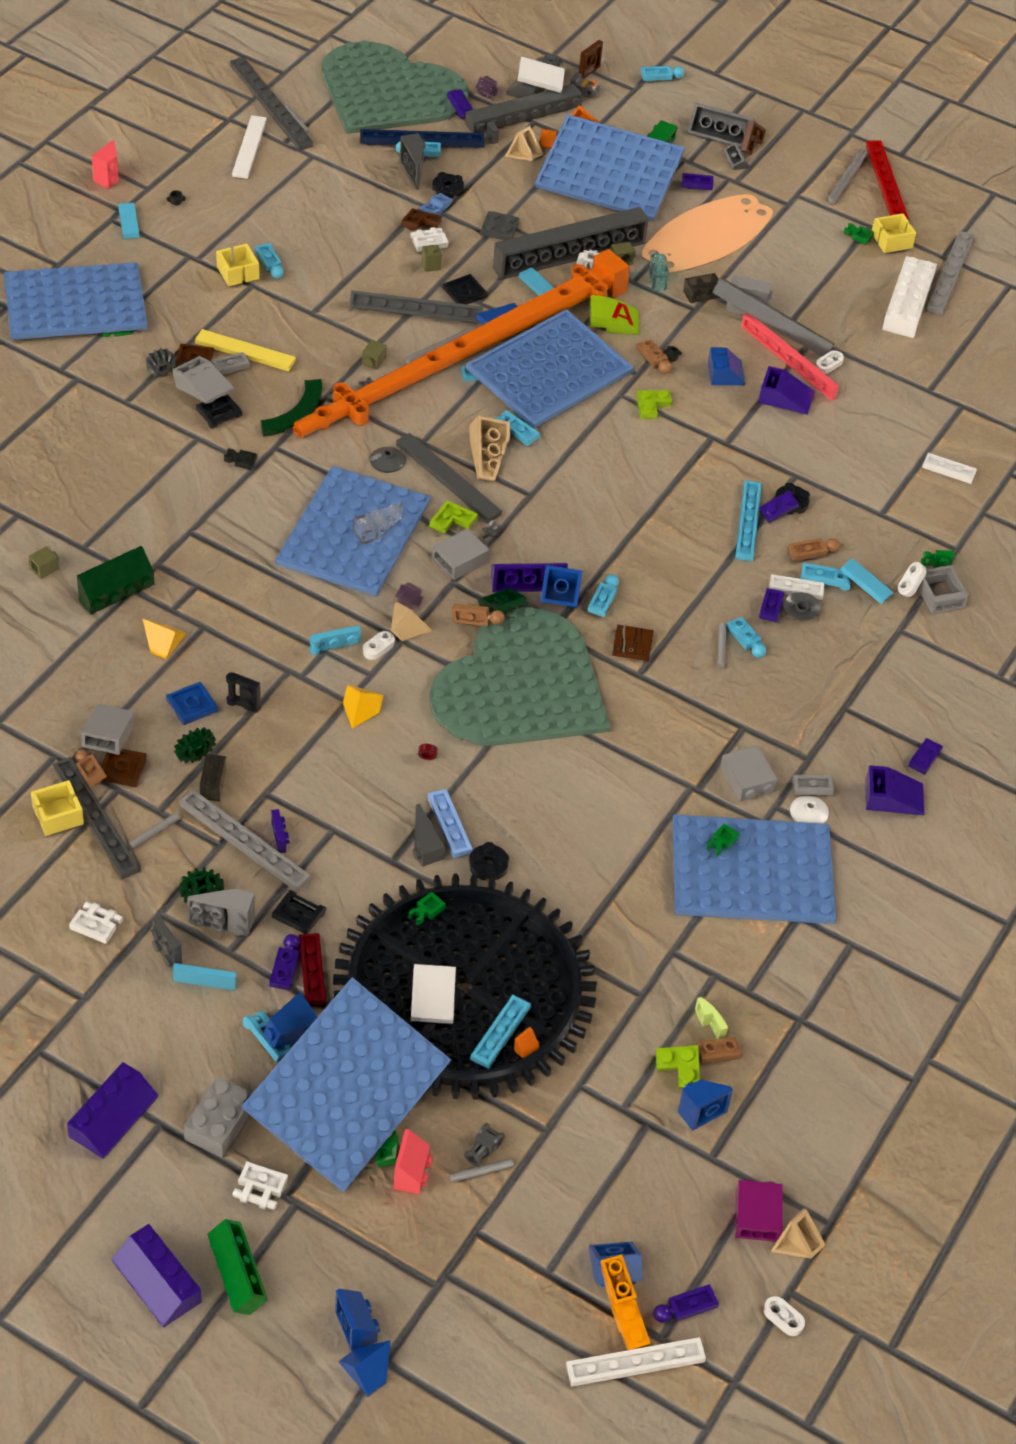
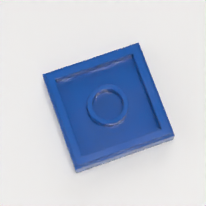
[166,681,218,725]

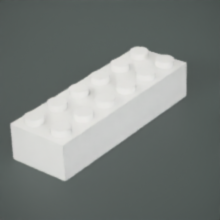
[882,256,937,338]

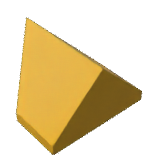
[143,619,186,659]
[343,685,384,729]

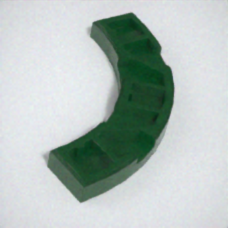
[261,379,322,437]

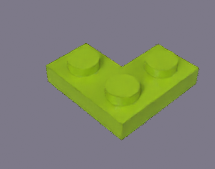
[636,390,672,419]
[429,500,478,534]
[656,1045,701,1090]

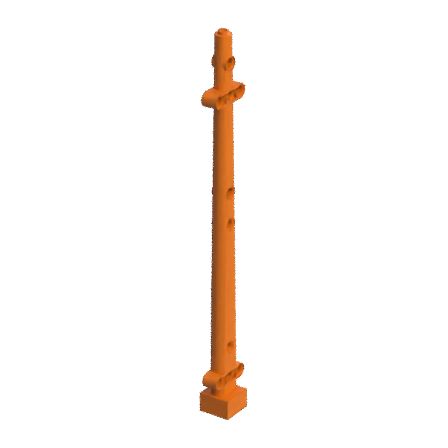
[293,249,630,438]

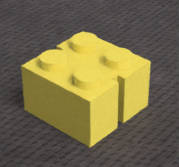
[872,214,916,253]
[216,244,259,287]
[31,780,84,836]

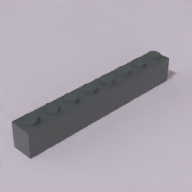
[465,84,582,133]

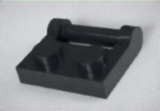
[196,394,242,429]
[226,672,261,713]
[272,890,326,934]

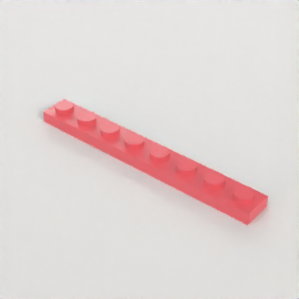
[741,313,839,401]

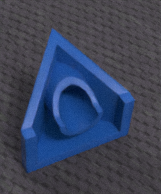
[339,1340,391,1397]

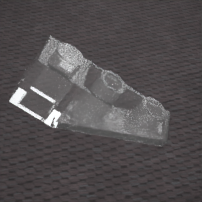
[353,503,403,545]

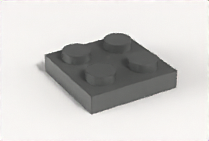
[480,211,519,240]
[151,916,182,969]

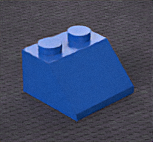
[708,347,745,386]
[540,565,583,608]
[678,1080,733,1131]
[589,1241,642,1287]
[335,1289,380,1351]

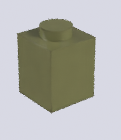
[422,245,442,272]
[362,340,387,370]
[28,546,59,579]

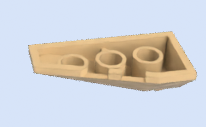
[470,415,510,482]

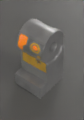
[570,72,600,99]

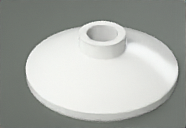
[790,796,829,823]

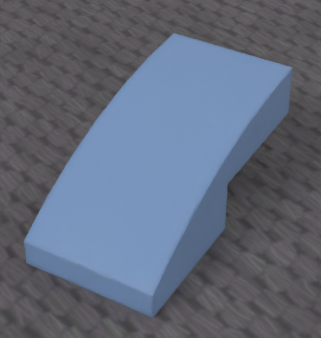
[419,193,453,215]

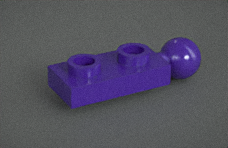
[269,934,300,991]
[653,1284,719,1323]

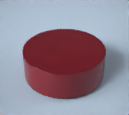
[418,744,438,760]

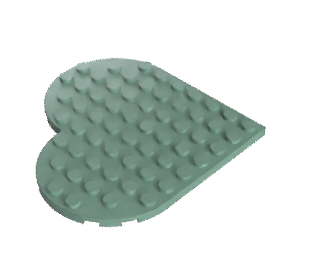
[322,40,469,134]
[430,607,611,746]

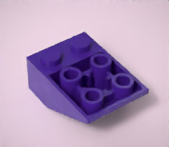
[758,366,815,415]
[865,765,924,815]

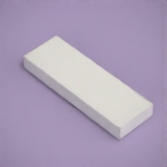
[922,453,977,484]
[769,574,825,600]

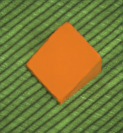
[539,129,557,149]
[514,1027,540,1058]

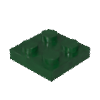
[478,588,527,613]

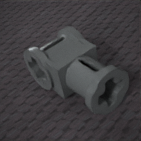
[464,1123,505,1167]

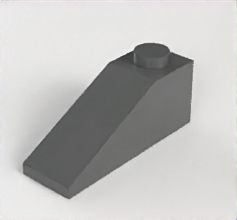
[412,803,445,867]

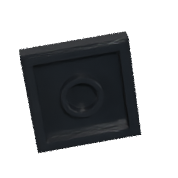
[442,274,488,304]

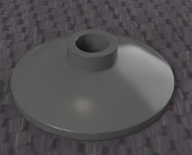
[370,447,405,473]
[784,592,820,620]

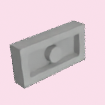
[211,352,250,375]
[792,775,834,795]

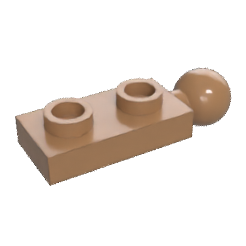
[636,339,672,374]
[788,538,840,561]
[451,604,505,626]
[75,749,107,787]
[695,1037,742,1064]

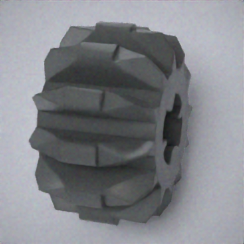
[146,348,176,377]

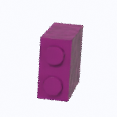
[735,1179,783,1242]

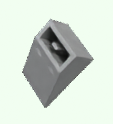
[172,356,234,403]
[187,888,255,936]

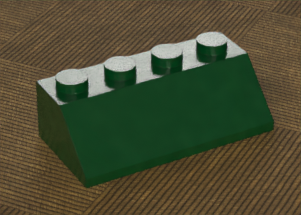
[77,546,155,614]

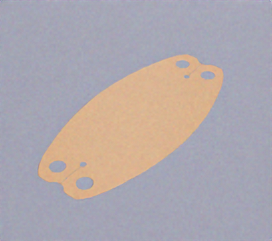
[642,194,773,272]

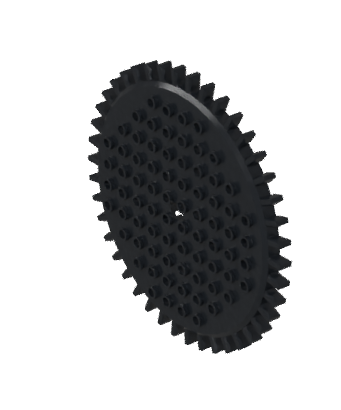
[333,873,597,1100]

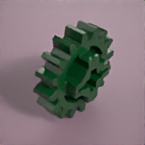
[174,727,216,764]
[180,867,224,903]

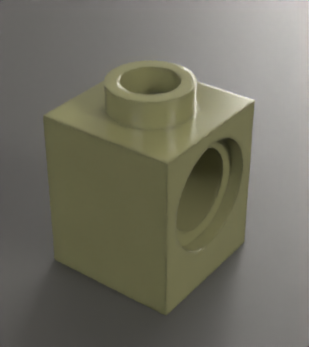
[611,242,636,265]

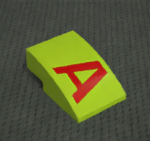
[590,295,639,335]

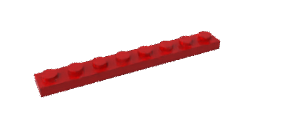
[865,140,909,220]

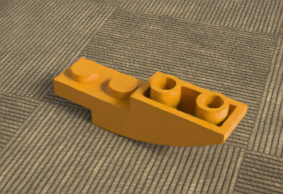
[600,1254,651,1350]

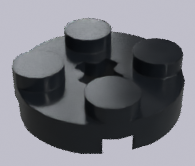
[432,172,464,198]
[774,483,810,515]
[469,842,509,880]

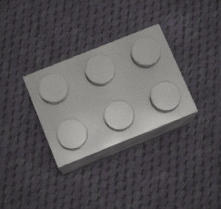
[184,1077,252,1158]

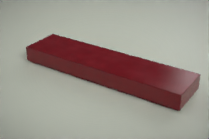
[299,933,326,1007]

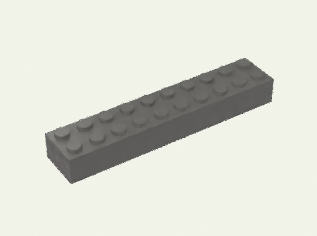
[493,207,649,280]

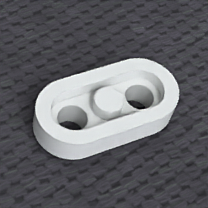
[815,351,844,374]
[898,562,926,597]
[363,631,395,660]
[764,1296,805,1336]

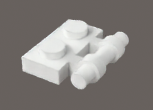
[410,227,449,252]
[69,901,123,944]
[232,1161,288,1210]

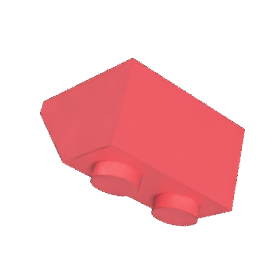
[92,140,119,189]
[394,1129,433,1195]

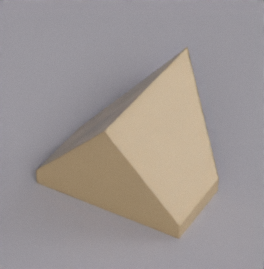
[505,126,543,161]
[391,602,433,641]
[770,1209,825,1259]

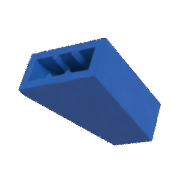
[264,993,317,1049]

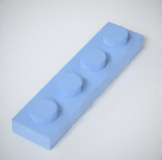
[427,789,472,858]

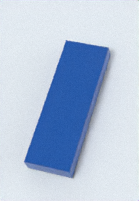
[476,303,518,324]

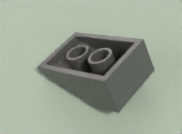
[400,133,425,190]

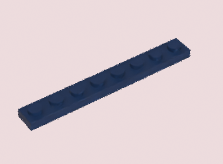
[360,129,485,148]

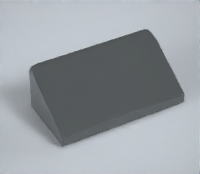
[723,142,749,170]

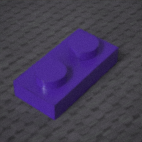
[447,89,473,119]
[681,173,714,191]
[759,490,799,524]
[759,588,785,622]
[908,738,943,775]
[271,809,290,853]

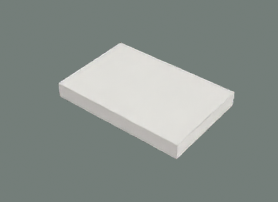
[517,56,565,93]
[411,964,456,1024]

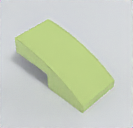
[695,997,728,1039]

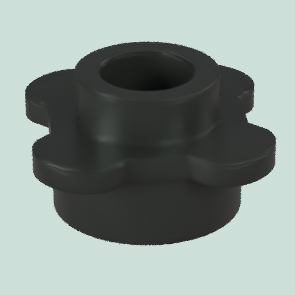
[166,190,186,205]
[663,346,682,361]

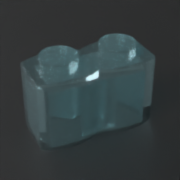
[649,254,669,291]

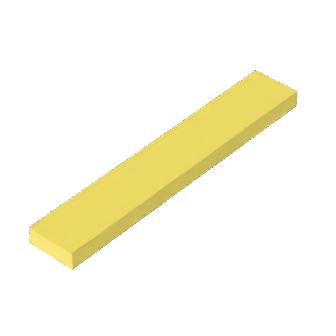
[195,329,296,372]

